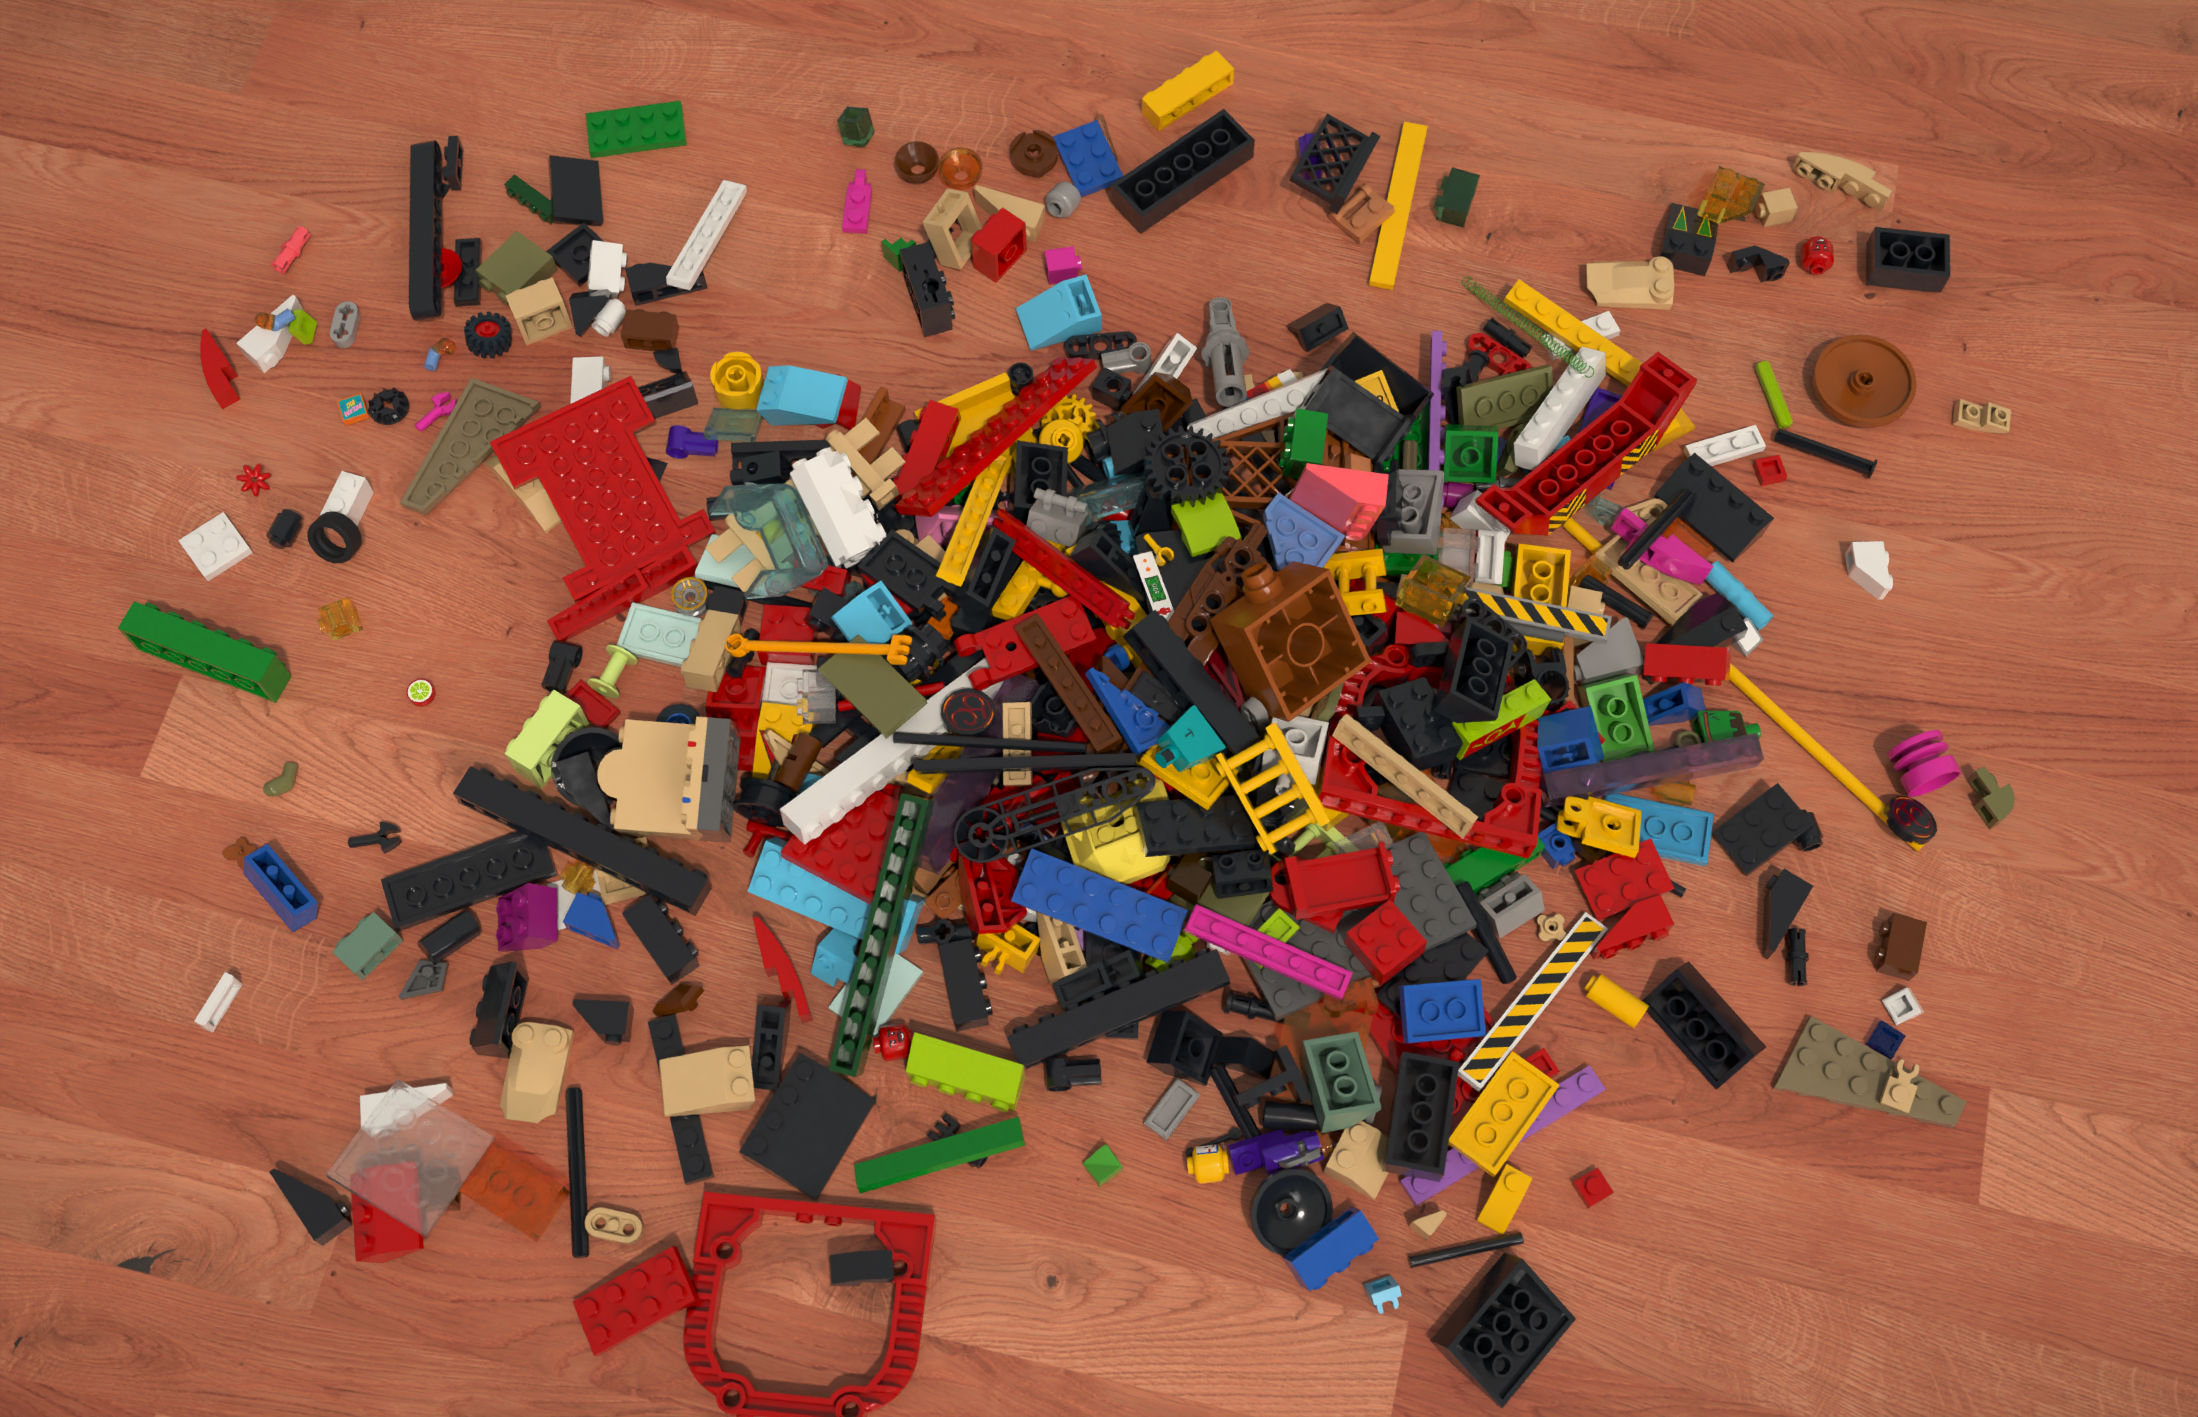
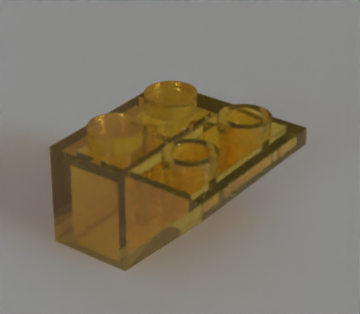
[1697,166,1765,224]

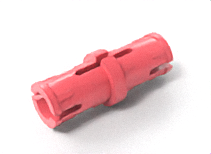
[271,226,311,274]

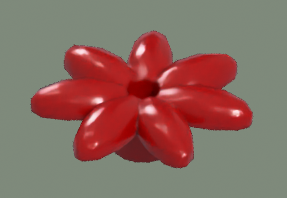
[236,464,271,497]

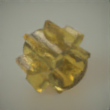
[560,862,596,895]

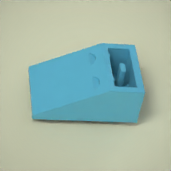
[1016,275,1102,351]

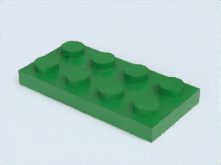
[586,100,687,158]

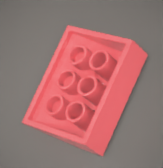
[1289,463,1388,540]

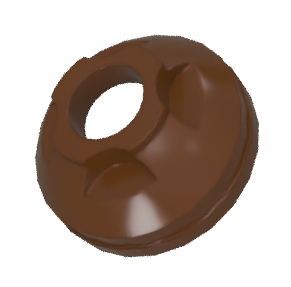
[895,141,939,183]

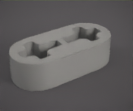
[330,301,361,348]
[1240,697,1269,737]

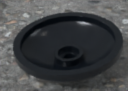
[551,727,623,807]
[1249,1168,1333,1256]

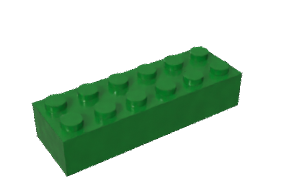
[118,601,291,703]

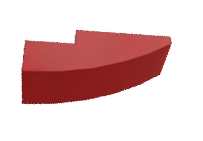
[200,328,241,410]

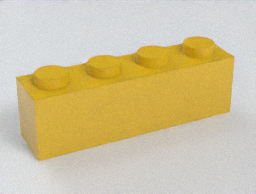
[1141,50,1234,132]

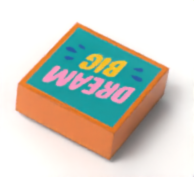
[337,393,370,426]

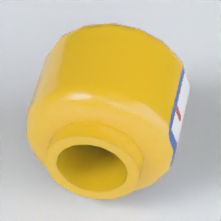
[1187,1145,1229,1184]

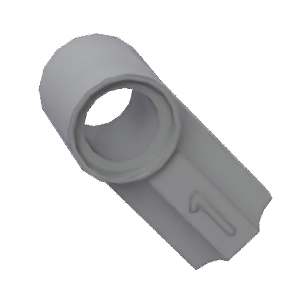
[1101,342,1152,374]

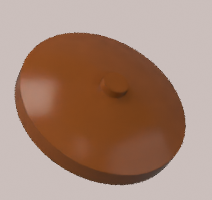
[1812,335,1917,428]

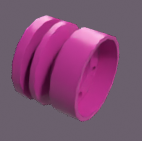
[1887,730,1962,797]

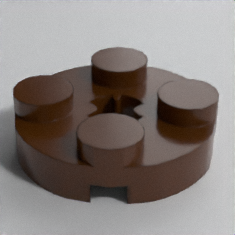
[1010,130,1058,178]

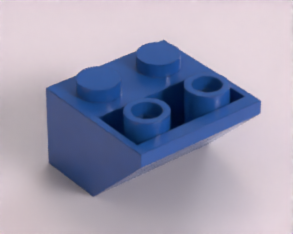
[1537,705,1605,774]

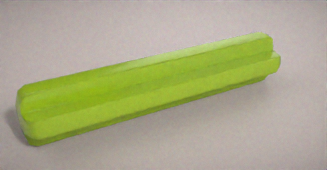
[1755,361,1793,429]

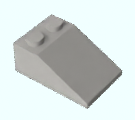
[1382,469,1444,555]

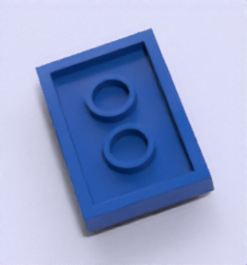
[1052,120,1123,197]
[1399,979,1486,1043]

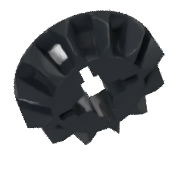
[368,387,409,425]

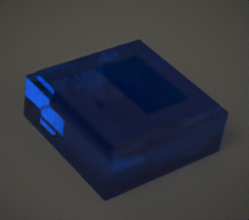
[1865,1020,1906,1060]

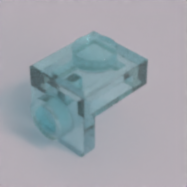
[1586,491,1624,526]

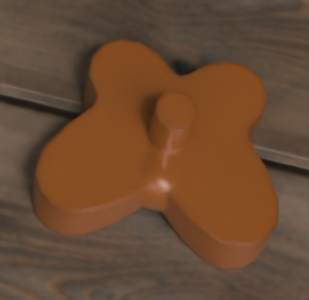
[222,838,258,871]

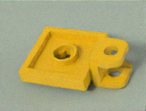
[1556,796,1642,858]

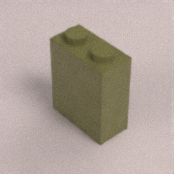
[476,231,558,306]

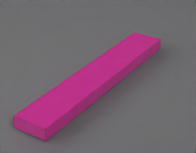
[1184,904,1353,1000]

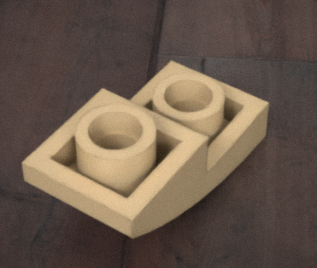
[1952,399,2011,433]

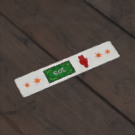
[1133,551,1174,622]

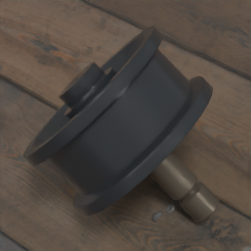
[732,761,797,827]

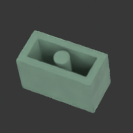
[332,912,403,981]

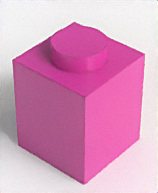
[1044,246,1082,285]

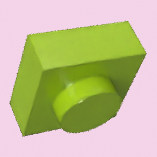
[288,309,317,345]

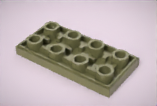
[818,634,927,739]

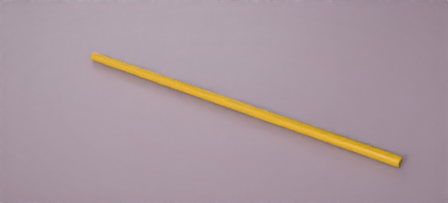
[1563,517,1925,852]

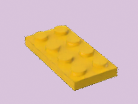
[1448,1051,1560,1178]

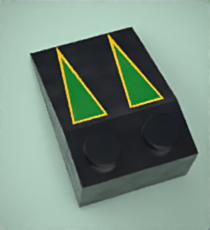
[1658,203,1719,276]

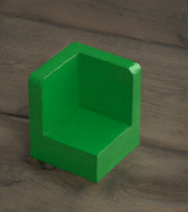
[881,238,916,272]

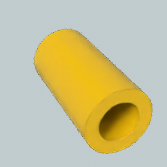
[1584,974,1649,1029]

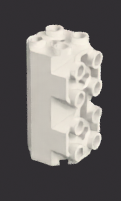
[790,447,887,568]

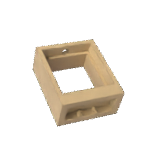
[922,188,982,270]

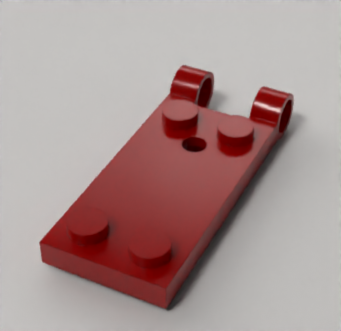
[954,596,1097,691]

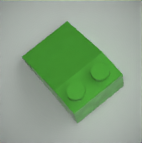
[1577,673,1655,766]

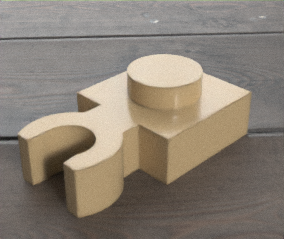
[1879,1059,1919,1114]

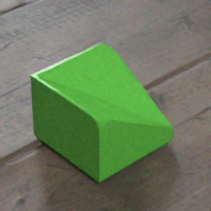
[1082,1144,1123,1187]

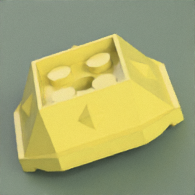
[1061,774,1170,885]

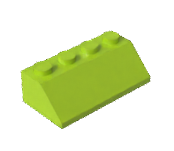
[906,1033,1025,1112]

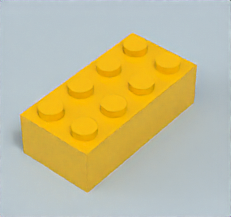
[1510,543,1571,656]

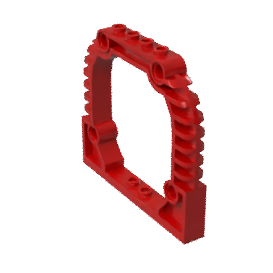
[1317,644,1542,858]
[683,1192,937,1417]

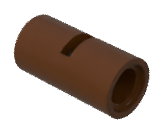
[774,732,823,793]

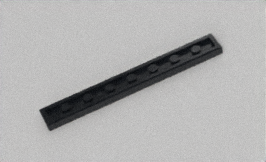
[914,753,1139,774]

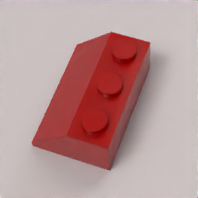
[350,1162,424,1263]

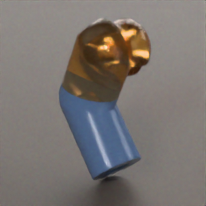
[255,308,295,331]
[424,338,456,371]

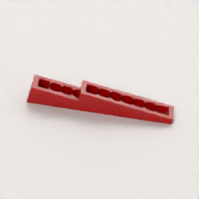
[547,543,698,641]

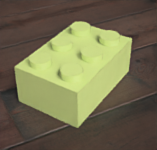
[505,690,590,789]

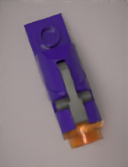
[1227,1129,1333,1175]

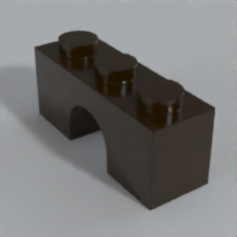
[1166,850,1232,906]

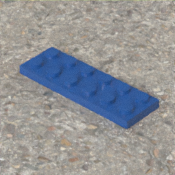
[1010,848,1188,963]

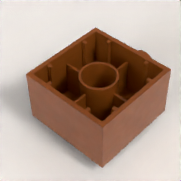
[1210,561,1372,722]

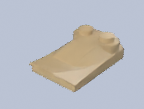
[1586,256,1674,310]
[499,1022,575,1124]

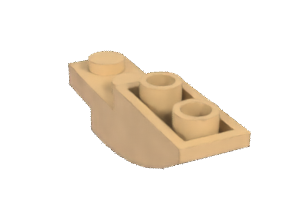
[1791,152,1892,211]

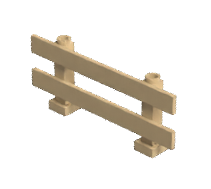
[705,418,906,593]

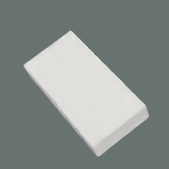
[1475,530,1505,584]
[194,972,242,1033]

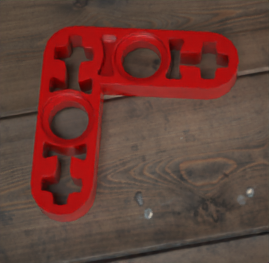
[1467,333,1532,376]

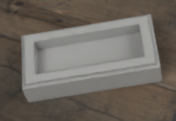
[1144,1078,1200,1142]

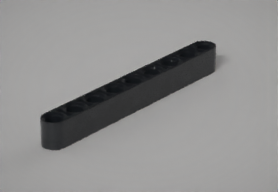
[409,140,442,321]

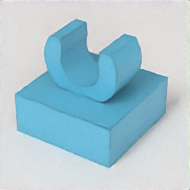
[1363,1275,1402,1314]

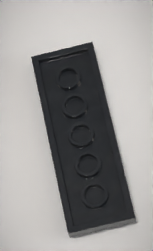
[381,832,557,932]

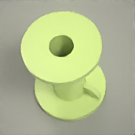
[587,645,638,699]

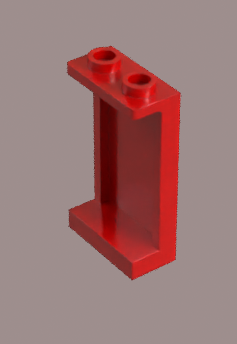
[1283,841,1400,920]

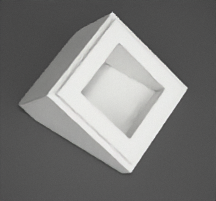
[1882,987,1924,1025]

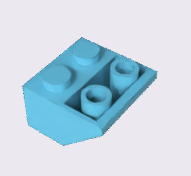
[831,581,913,644]

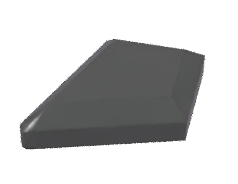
[399,960,448,1000]

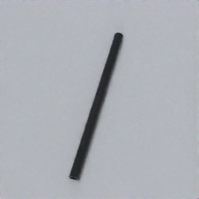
[893,732,1087,754]

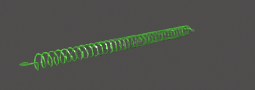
[1462,277,1594,378]

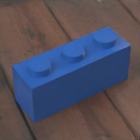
[243,844,318,932]
[1282,1206,1379,1291]

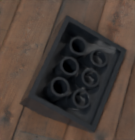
[739,1053,876,1201]
[1430,1253,1576,1408]

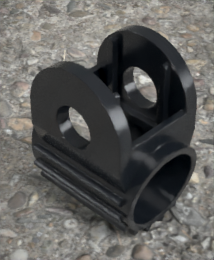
[1513,647,1570,711]

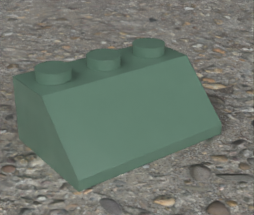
[1299,1031,1381,1133]

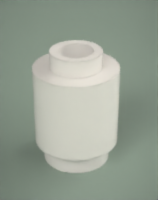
[592,299,626,337]

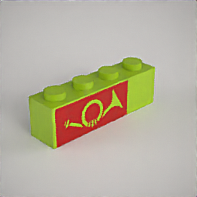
[1452,679,1551,760]

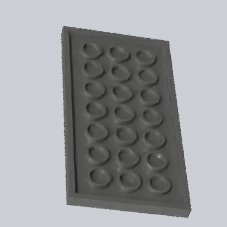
[1244,832,1477,1021]

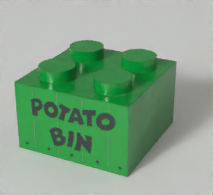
[1279,409,1328,479]
[1443,424,1498,483]

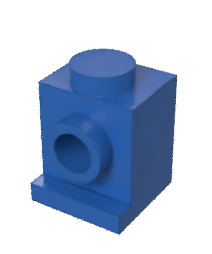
[1538,822,1577,869]

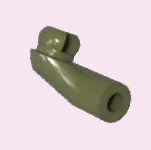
[263,762,298,797]

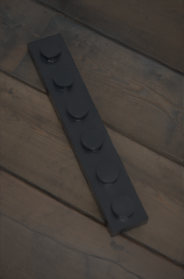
[648,1014,714,1185]

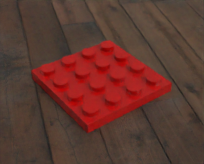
[781,791,934,906]

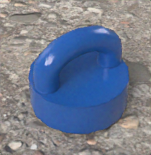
[1104,644,1130,671]

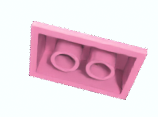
[915,505,1003,546]

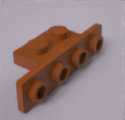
[925,839,1020,920]

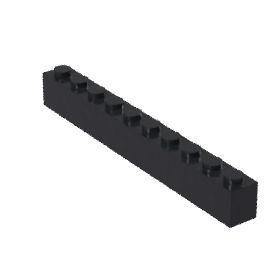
[453,766,712,916]

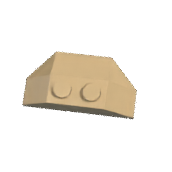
[484,455,561,533]

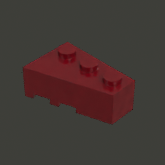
[1204,642,1245,713]

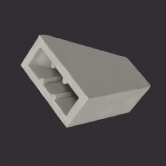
[1574,617,1644,686]

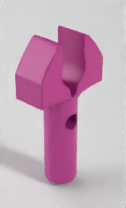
[415,392,457,432]

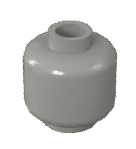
[1045,181,1081,218]

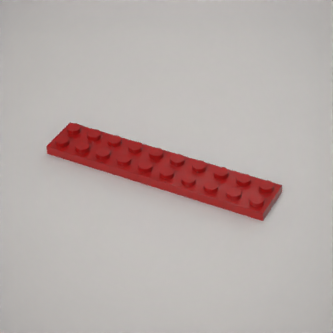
[895,357,1097,517]

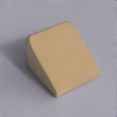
[1409,1210,1447,1241]

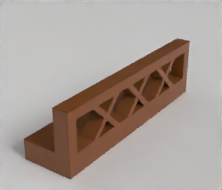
[850,387,906,477]

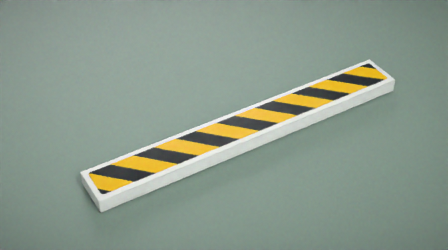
[1458,912,1608,1092]

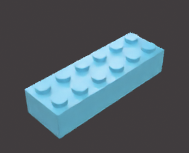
[747,837,925,954]

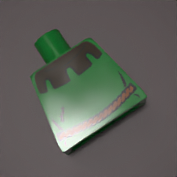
[1691,711,1761,768]

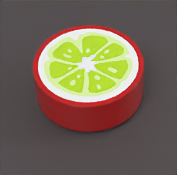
[407,679,436,707]

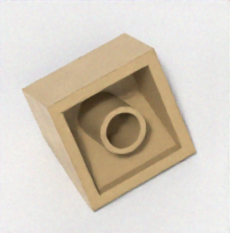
[1323,1121,1389,1200]

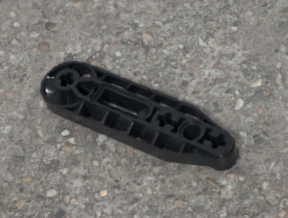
[954,767,1156,863]

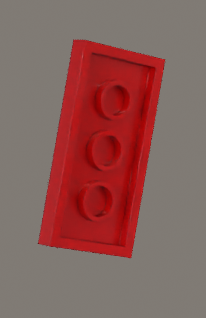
[573,1246,699,1356]

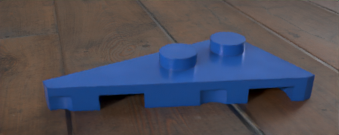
[1085,668,1171,755]

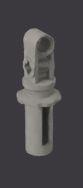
[1201,297,1250,407]

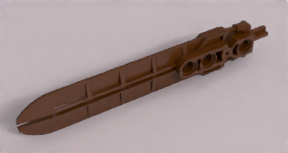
[1078,522,1268,799]

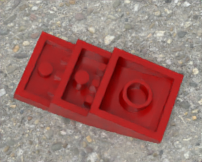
[705,666,766,771]

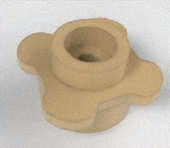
[1537,914,1566,942]

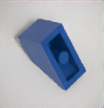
[1643,682,1706,726]
[563,892,620,950]

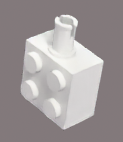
[1261,716,1329,795]

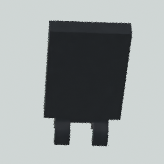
[857,530,958,622]

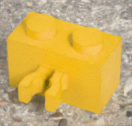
[976,924,1041,975]

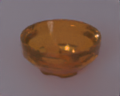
[938,148,983,189]

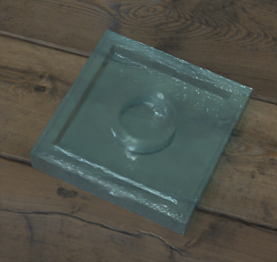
[704,407,764,442]

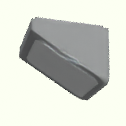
[1731,617,1764,658]

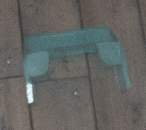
[709,484,828,599]

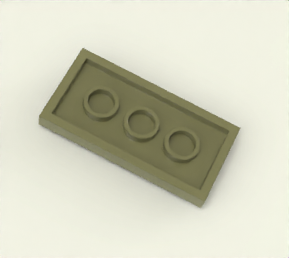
[1456,364,1553,429]

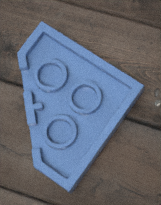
[1263,492,1345,572]

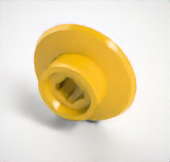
[1039,419,1084,464]

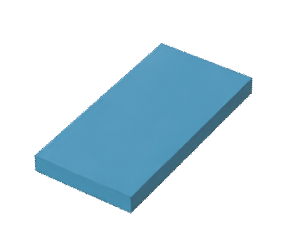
[1604,791,1714,866]

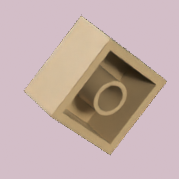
[505,277,573,346]

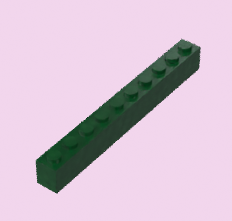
[828,793,935,1077]

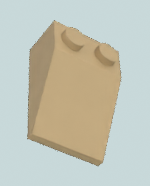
[659,1046,755,1117]

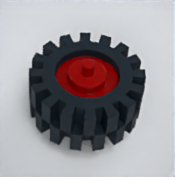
[464,311,512,358]

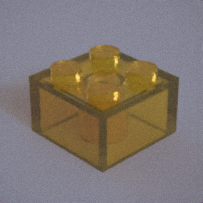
[1395,554,1471,627]

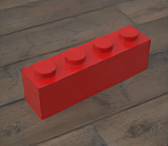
[893,400,961,501]

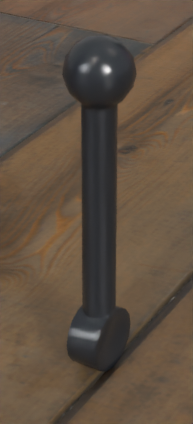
[1185,1128,1241,1157]

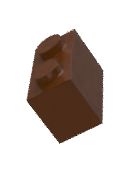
[621,309,679,351]
[1874,913,1927,981]

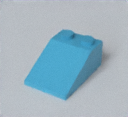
[756,365,848,426]

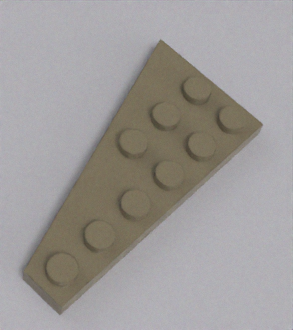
[400,378,541,516]
[1773,1016,1967,1128]

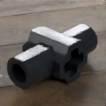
[917,919,975,945]

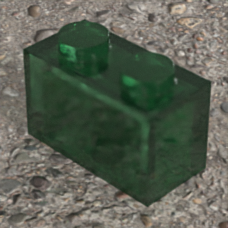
[1434,167,1480,228]

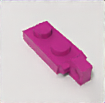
[842,169,872,234]

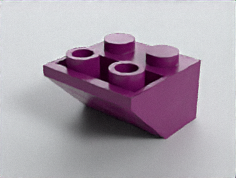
[496,883,557,952]

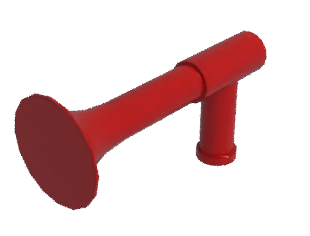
[743,820,793,857]

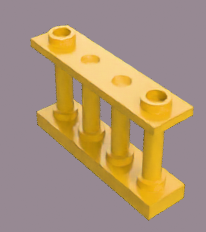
[1324,549,1386,616]
[1215,722,1331,854]

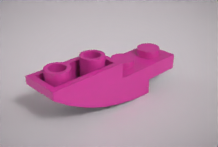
[1611,508,1714,585]

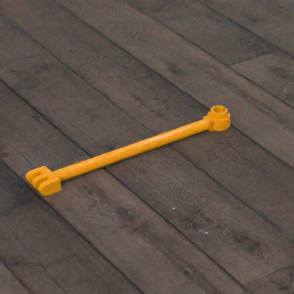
[724,634,912,665]

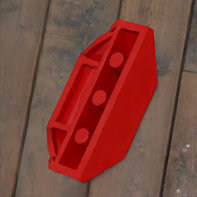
[958,842,1027,934]

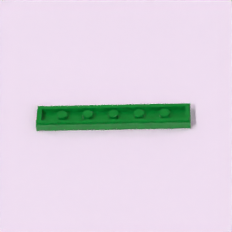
[854,1117,1026,1194]

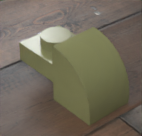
[1966,767,2015,830]

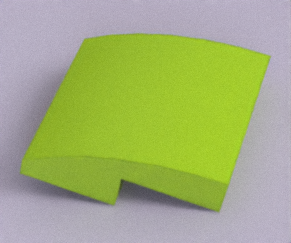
[1171,492,1242,557]

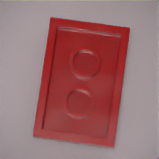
[1574,838,1675,921]

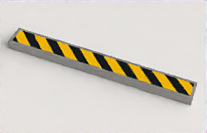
[1396,574,1612,644]

